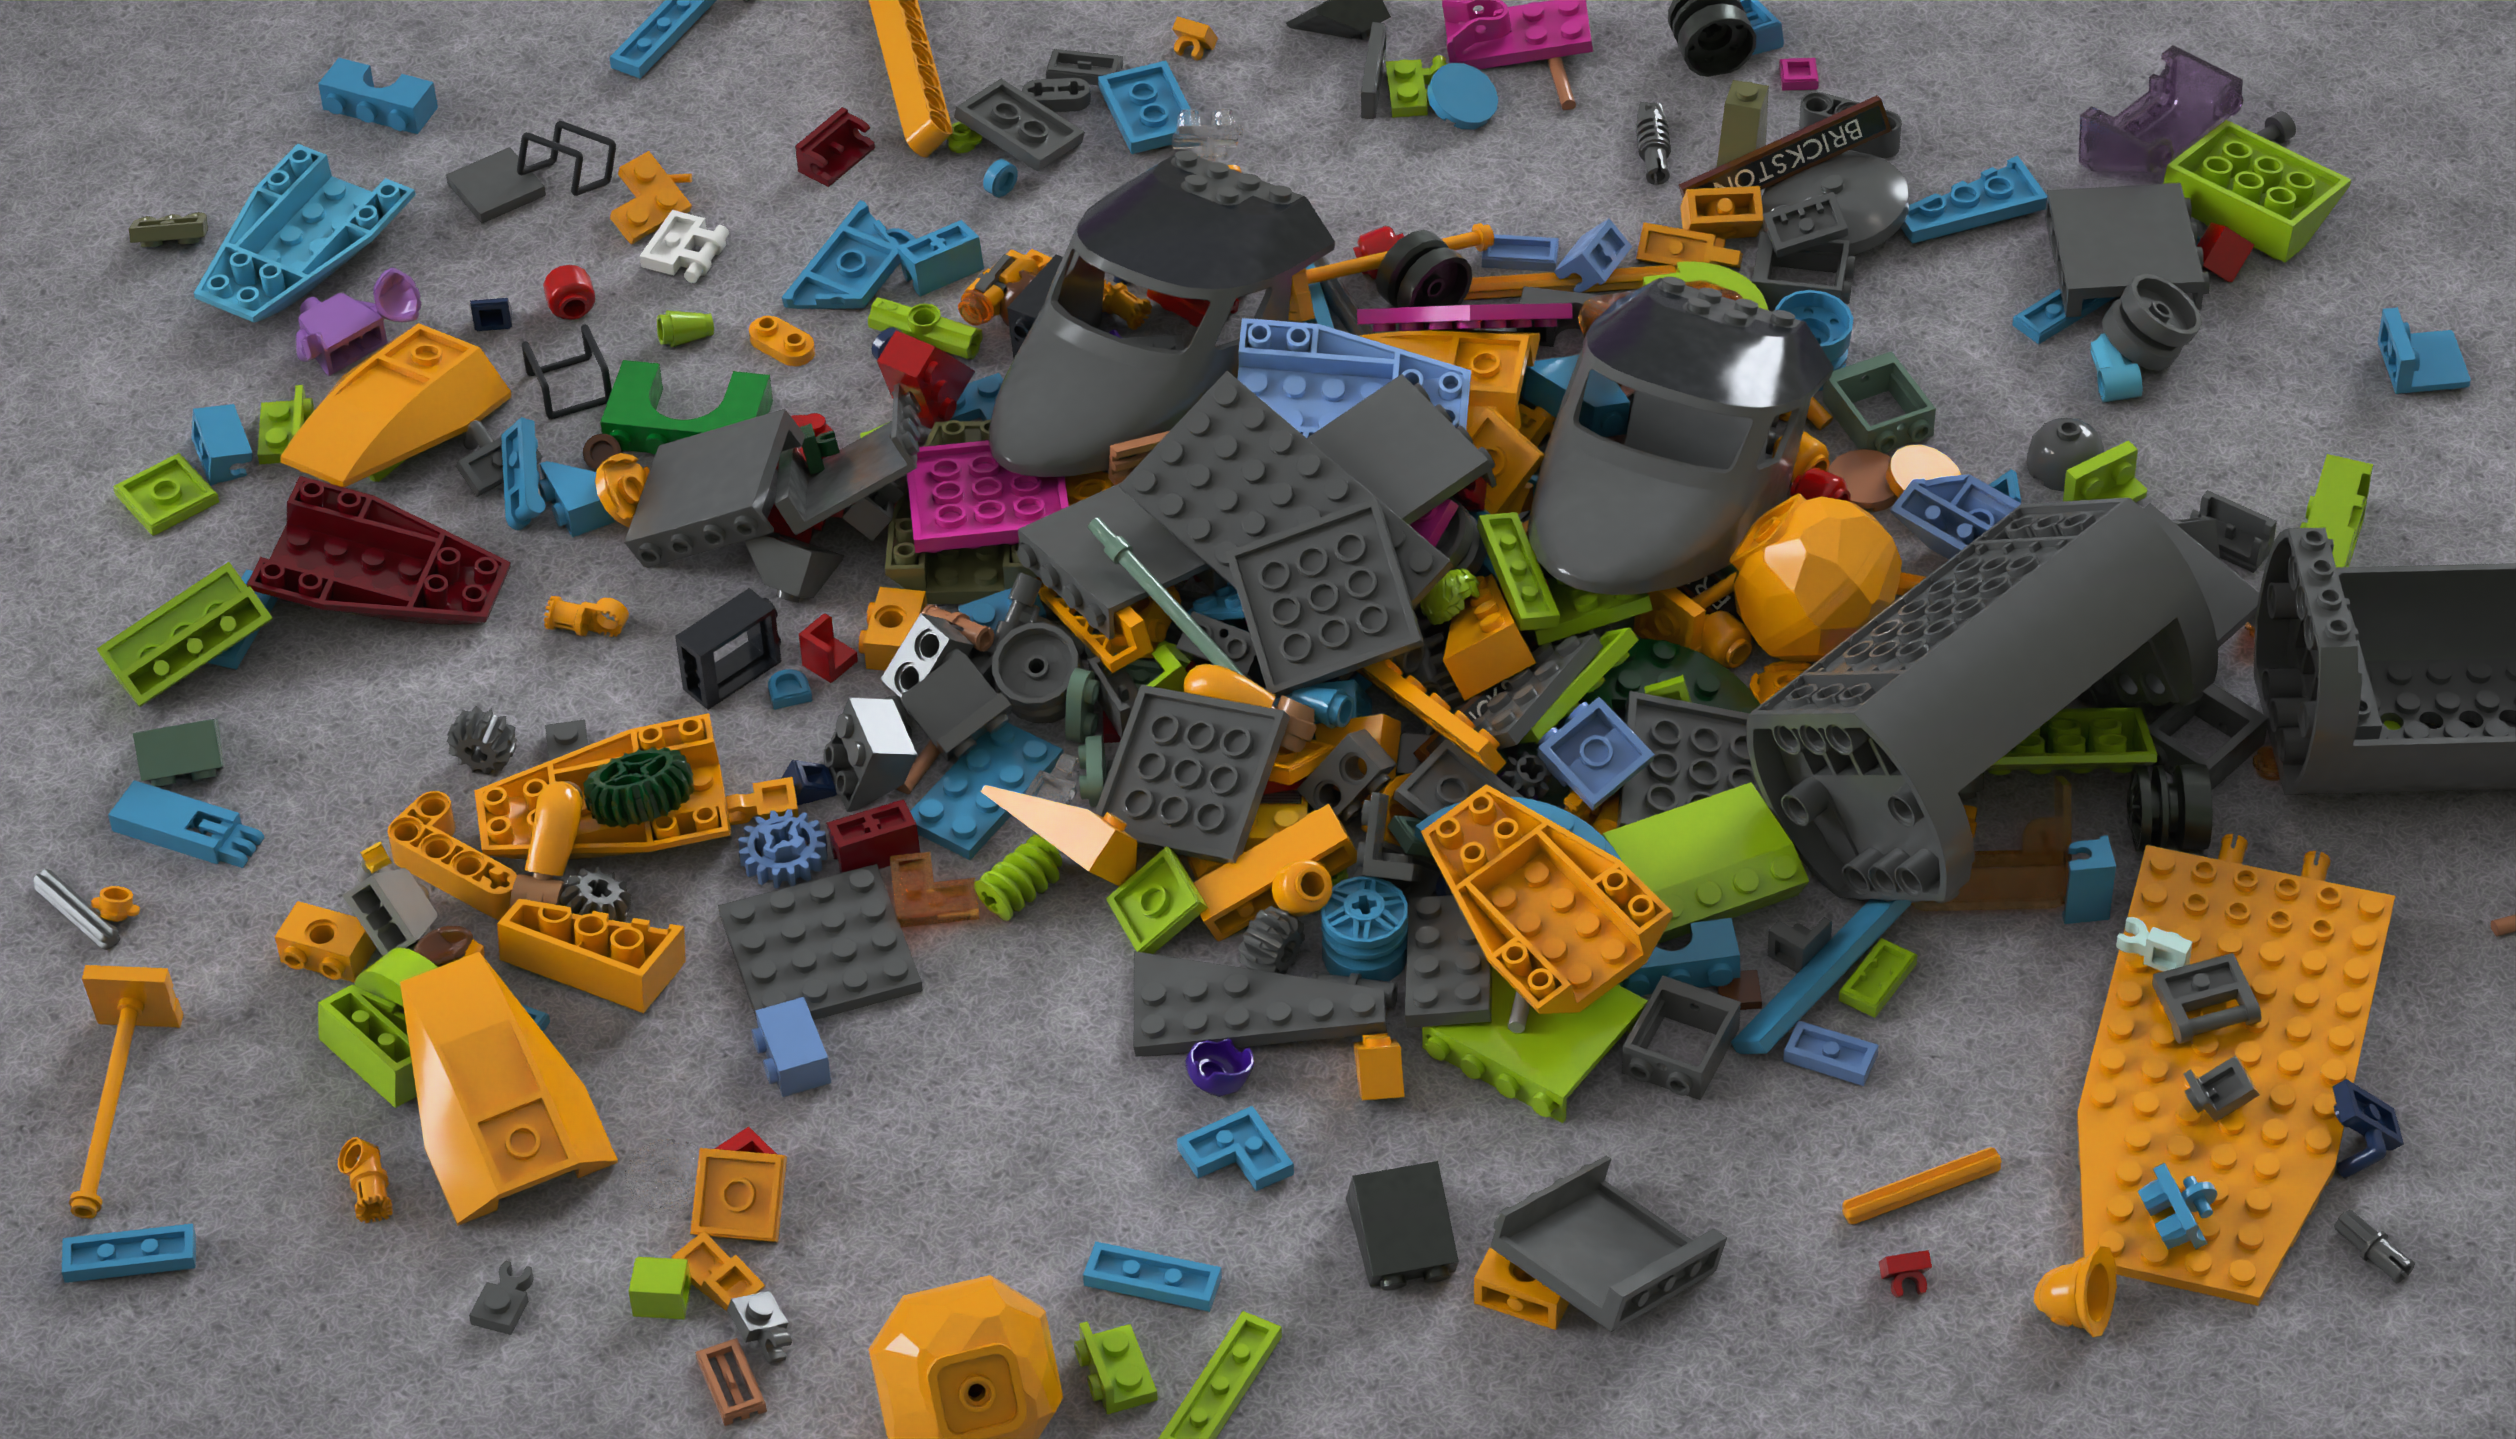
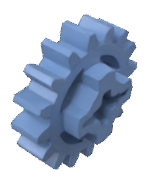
[738,809,828,888]

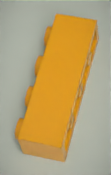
[1193,804,1357,942]

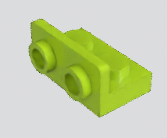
[257,385,314,465]
[2063,440,2148,503]
[1074,1321,1158,1415]

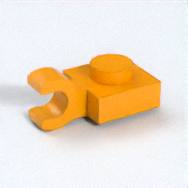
[726,777,799,825]

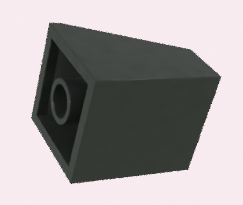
[1346,1161,1459,1290]

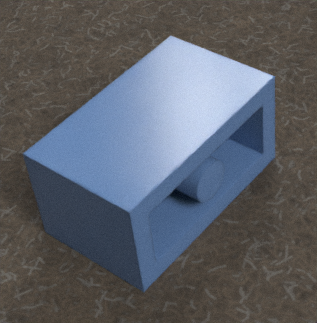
[751,997,831,1097]

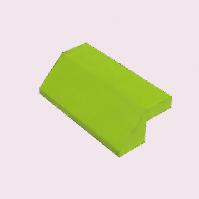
[96,562,273,707]

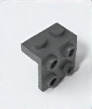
[901,653,1011,762]

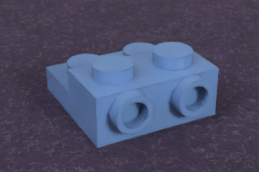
[1537,697,1655,811]

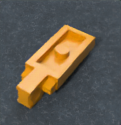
[1636,222,1743,268]

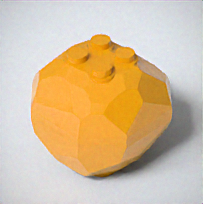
[1729,494,1902,662]
[868,1275,1063,1439]

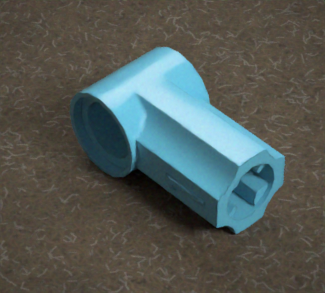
[2090,333,2143,402]

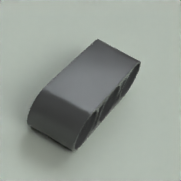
[1799,92,1902,158]

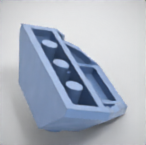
[1890,474,2021,559]

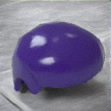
[1185,1038,1255,1097]

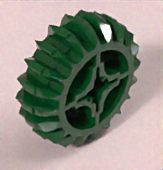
[583,747,694,828]

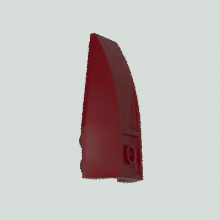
[247,476,511,625]

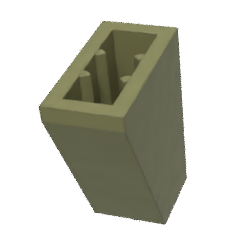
[1717,80,1769,167]

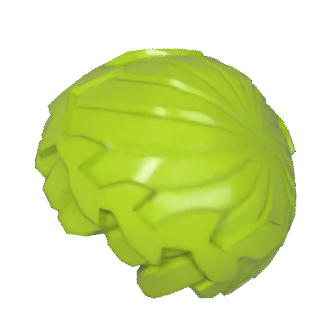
[1420,568,1480,625]

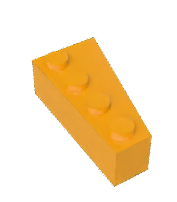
[1443,574,1536,701]
[497,899,686,1013]

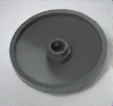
[1762,151,1910,256]

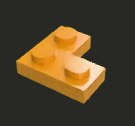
[610,151,692,245]

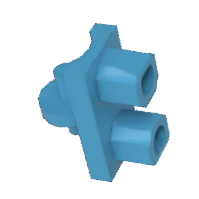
[2138,1163,2217,1249]

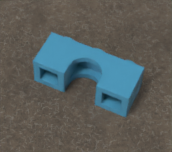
[318,58,438,134]
[1617,918,1740,997]

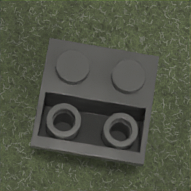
[823,698,917,812]

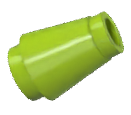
[657,310,714,347]

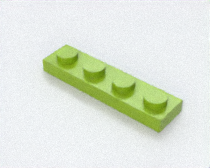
[1477,512,1560,631]
[1518,627,1638,744]
[1158,1311,1282,1439]

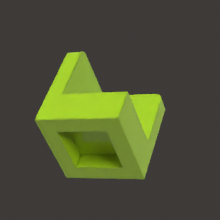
[1146,644,1188,692]
[628,1257,692,1320]

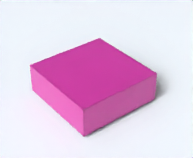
[1779,58,1819,91]

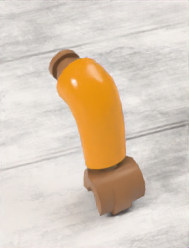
[1183,664,1317,752]
[510,781,583,908]

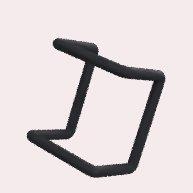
[517,121,616,196]
[522,324,612,419]

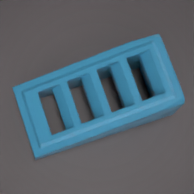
[1740,0,1784,55]

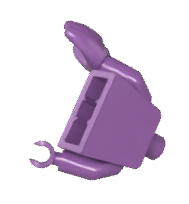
[296,268,421,376]

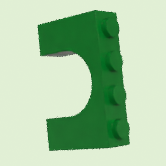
[600,360,773,455]

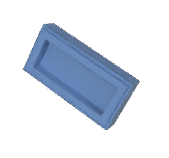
[1482,234,1559,272]

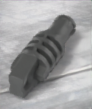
[1636,102,1671,185]

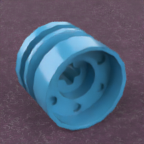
[1775,290,1854,391]
[1321,876,1408,981]

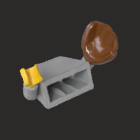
[342,842,473,967]

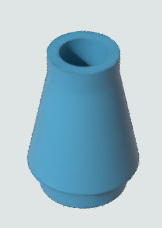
[1291,687,1354,729]

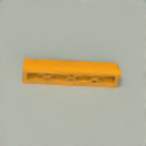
[1038,586,1154,673]

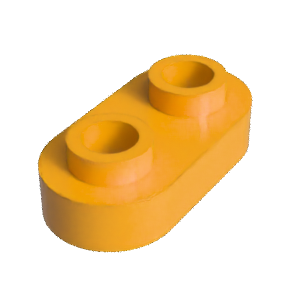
[749,316,815,366]

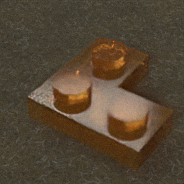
[890,852,980,928]

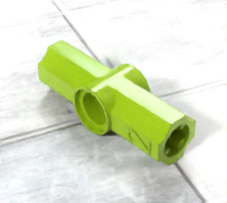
[868,297,983,360]

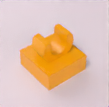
[1172,16,1218,61]

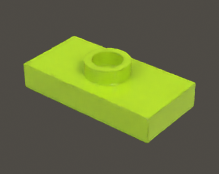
[1838,938,1918,1018]

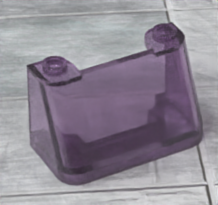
[2079,45,2243,173]

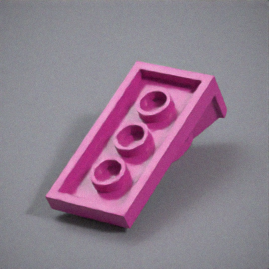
[1442,0,1593,70]

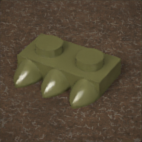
[129,212,208,247]

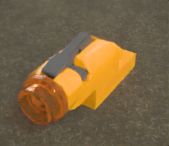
[958,249,1052,326]

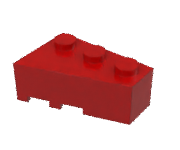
[877,330,975,429]

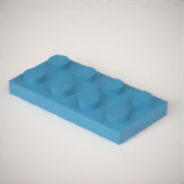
[910,723,1064,860]

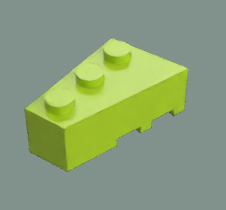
[2300,454,2373,567]
[318,985,417,1108]

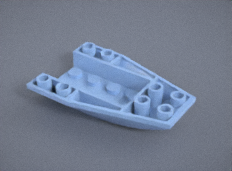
[1237,318,1471,438]

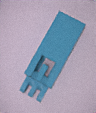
[108,780,264,868]

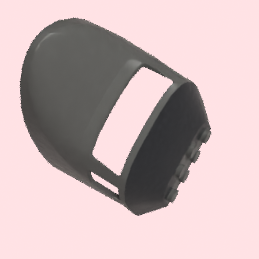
[989,151,1335,477]
[1528,277,1834,595]

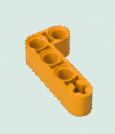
[387,791,517,920]

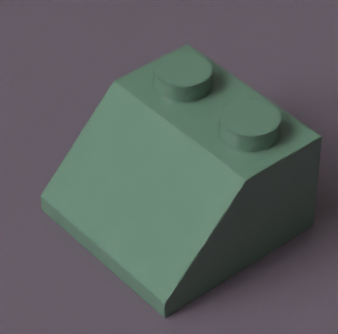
[133,718,224,787]

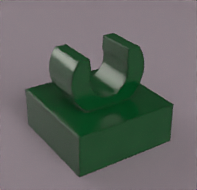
[799,424,840,475]

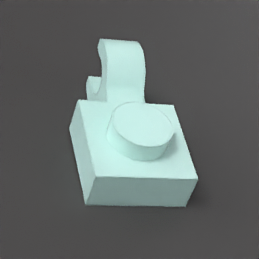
[2116,917,2193,972]

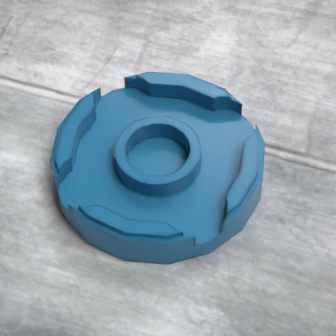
[1427,63,1498,130]

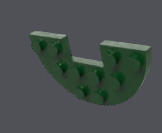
[1554,638,1760,728]

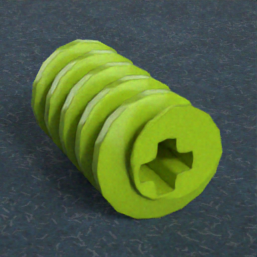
[974,834,1062,921]

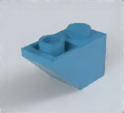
[538,461,615,537]

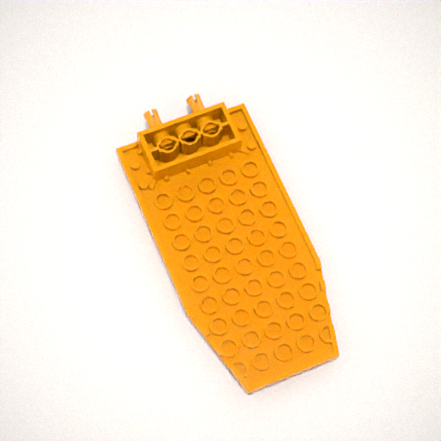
[2077,834,2395,1306]

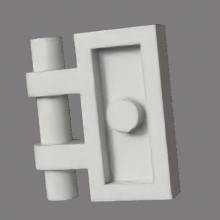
[640,210,729,283]

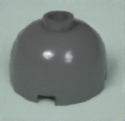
[2026,418,2104,492]

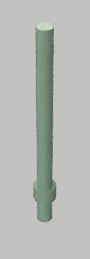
[1088,517,1246,677]

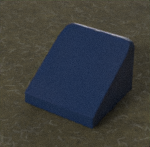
[470,298,512,331]
[781,760,837,806]

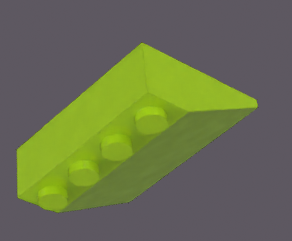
[2163,120,2351,263]
[1986,707,2157,775]
[1602,782,1809,944]

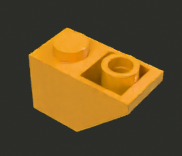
[1353,1033,1405,1101]

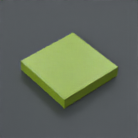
[113,453,220,536]
[1105,846,1208,954]

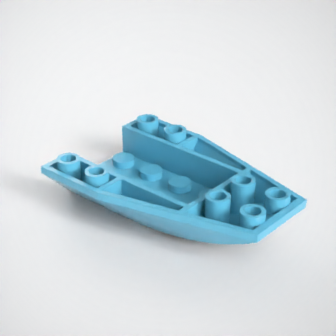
[194,144,416,323]

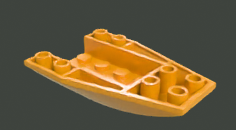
[280,323,511,488]
[1360,329,1540,431]
[474,713,732,860]
[1421,784,1673,1014]
[400,952,618,1226]

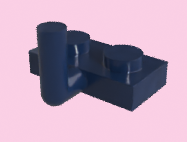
[2332,1079,2404,1179]

